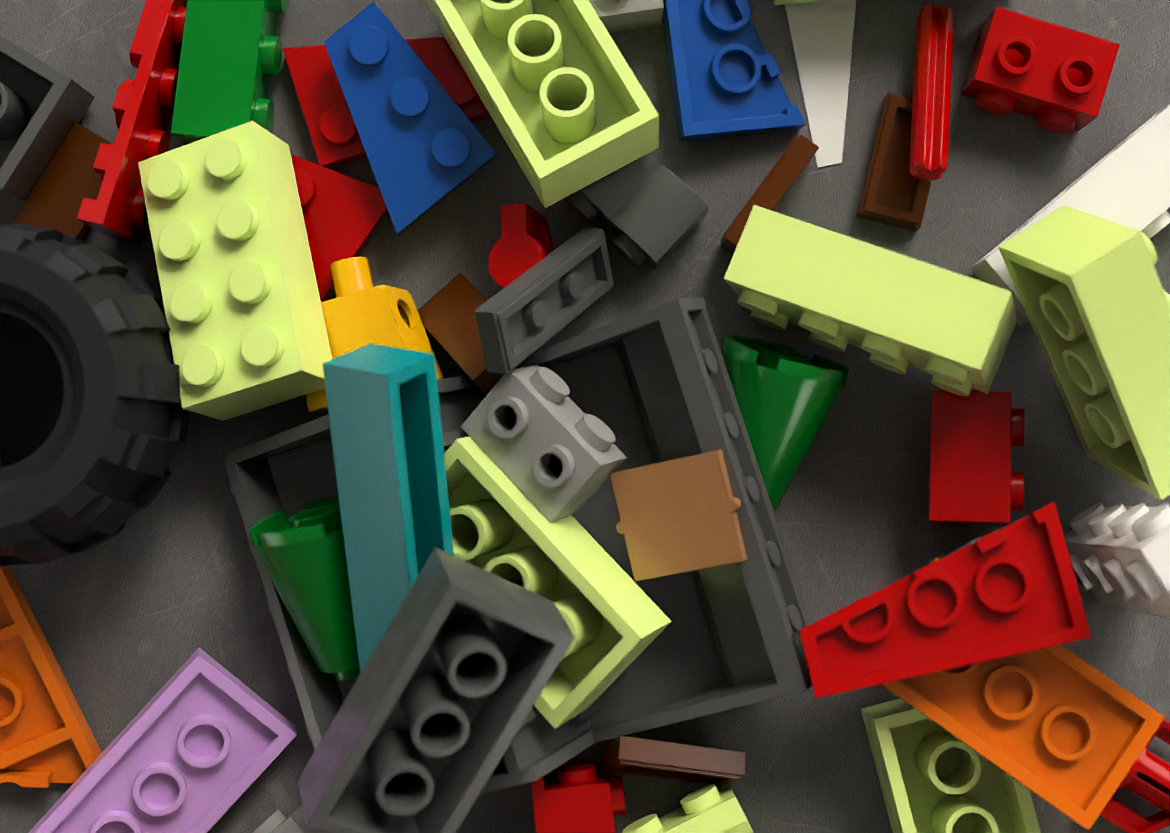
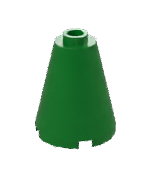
[721,335,849,511]
[249,495,360,680]

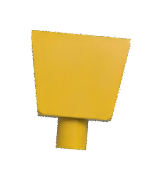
[306,257,444,413]

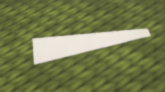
[785,0,856,168]

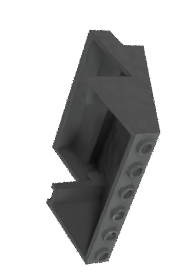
[222,296,812,795]

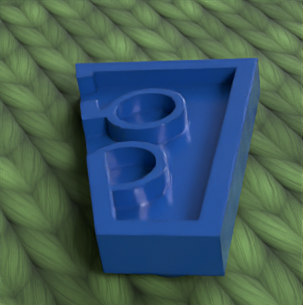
[662,0,806,142]
[324,1,497,235]

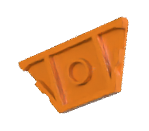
[0,565,102,788]

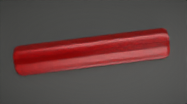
[909,3,954,181]

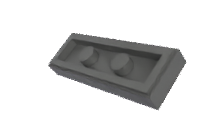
[474,227,614,374]

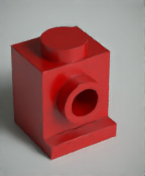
[530,764,626,833]

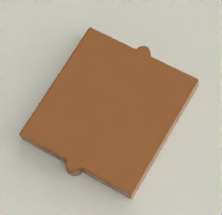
[610,449,747,581]

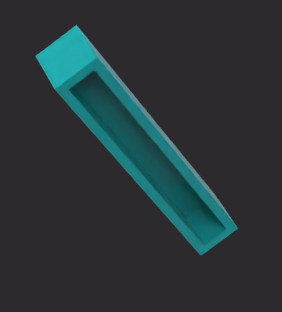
[322,343,454,674]

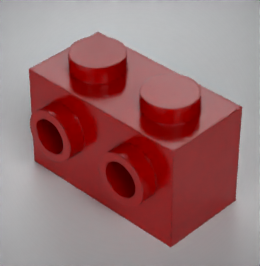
[960,6,1120,134]
[929,391,1025,525]

